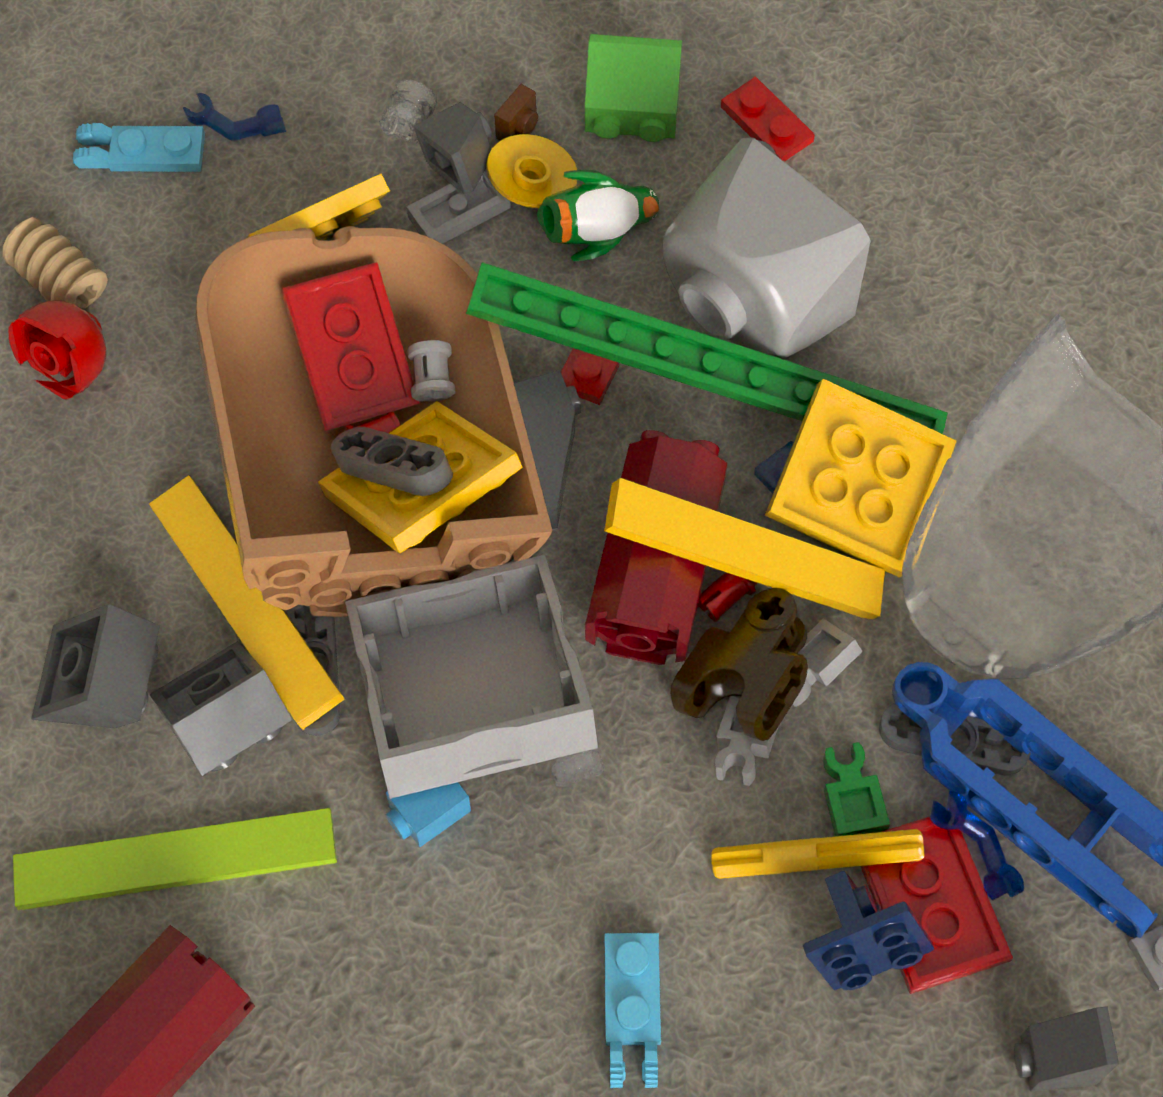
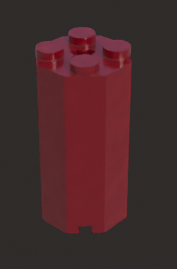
[585,430,728,665]
[7,925,255,1097]

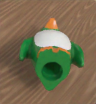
[537,170,659,261]

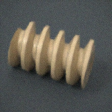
[3,217,108,309]

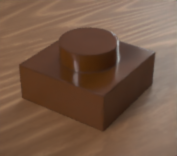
[494,84,539,141]

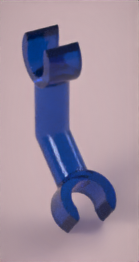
[183,93,286,141]
[930,791,1024,901]

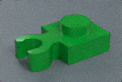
[823,742,890,836]

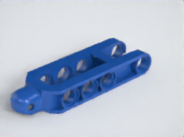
[892,662,1163,938]

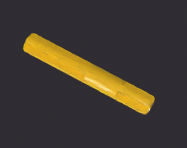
[711,829,924,879]

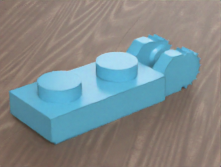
[73,123,205,172]
[605,933,661,1088]

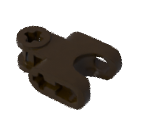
[670,588,808,741]

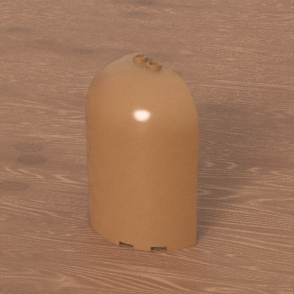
[195,226,553,617]

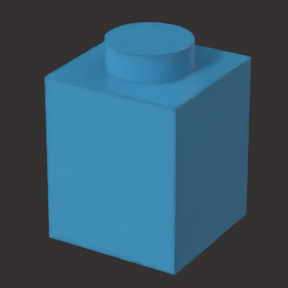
[385,782,471,847]

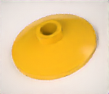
[486,134,577,208]

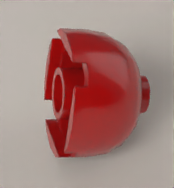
[8,300,106,399]

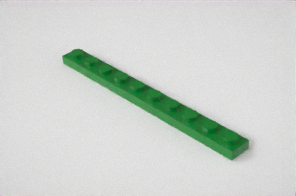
[466,262,948,434]

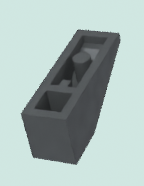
[514,370,581,529]

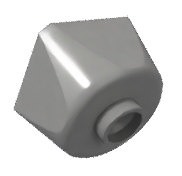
[662,137,871,359]

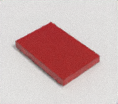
[281,262,420,432]
[861,810,1013,994]

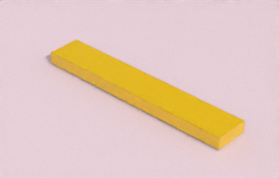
[149,475,345,729]
[604,478,885,619]

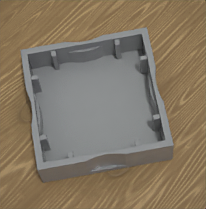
[345,555,598,799]

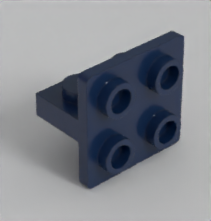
[803,870,934,990]

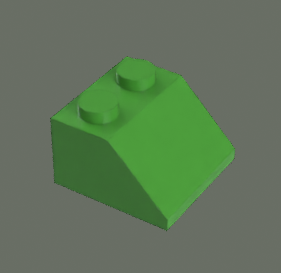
[585,34,682,142]

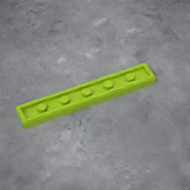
[13,808,337,910]

